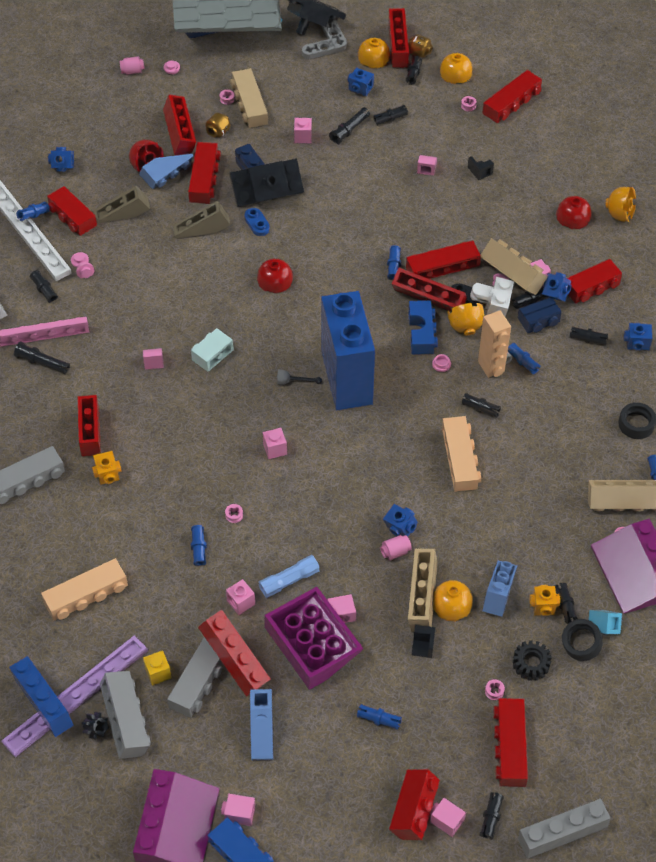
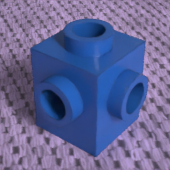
[347,67,374,96]
[48,147,74,171]
[542,272,571,302]
[624,323,652,350]
[383,504,418,537]

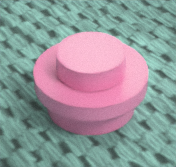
[164,61,180,75]
[71,252,89,267]
[76,262,94,278]
[432,354,451,372]

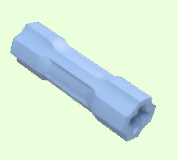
[258,555,320,598]

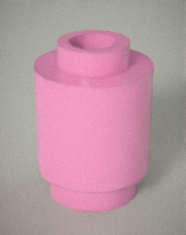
[120,56,144,75]
[380,535,412,560]

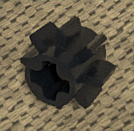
[81,712,109,739]

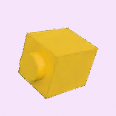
[143,650,172,685]

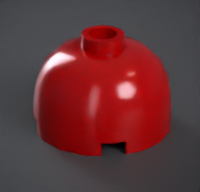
[129,139,164,172]
[556,196,592,229]
[257,258,293,293]

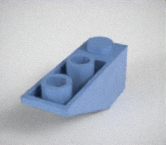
[139,154,194,189]
[483,561,517,617]
[250,689,273,760]

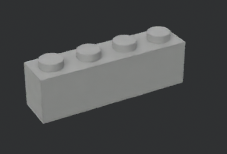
[0,446,65,504]
[167,637,223,718]
[100,671,150,759]
[518,799,611,859]

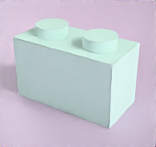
[191,328,234,372]

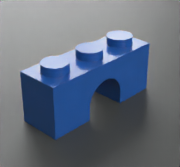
[408,301,438,355]

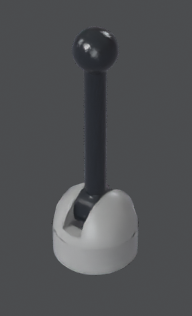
[277,369,322,385]

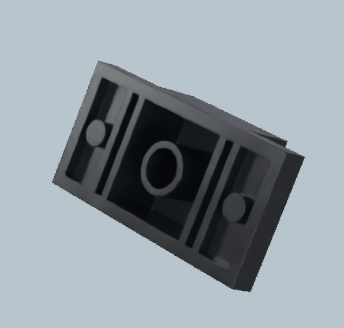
[287,0,346,35]
[229,158,304,207]

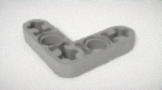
[302,18,347,59]

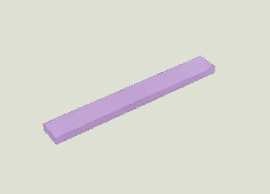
[2,636,148,757]

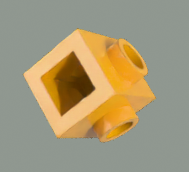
[92,451,122,485]
[530,585,560,616]

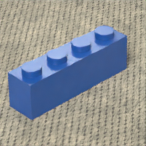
[9,656,74,737]
[208,817,274,862]

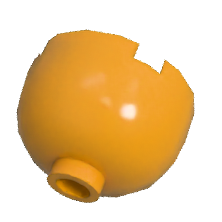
[358,38,390,68]
[440,53,472,84]
[606,187,636,222]
[447,303,484,335]
[433,580,473,621]

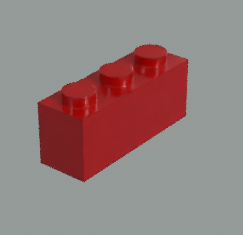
[47,186,97,236]
[567,259,622,304]
[77,395,101,456]
[389,769,440,840]

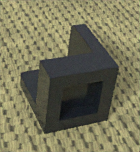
[468,156,494,180]
[411,625,436,658]

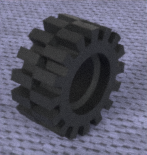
[512,640,552,681]

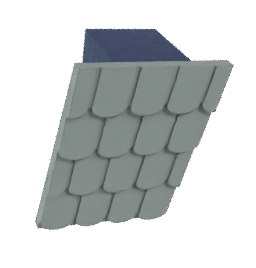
[173,0,282,38]

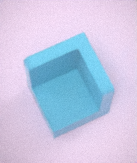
[589,610,622,634]

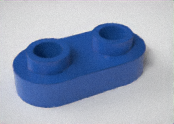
[244,208,270,236]

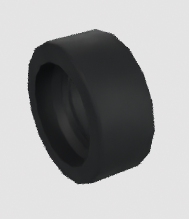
[618,402,656,439]
[562,619,603,661]

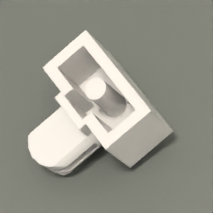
[470,277,514,316]

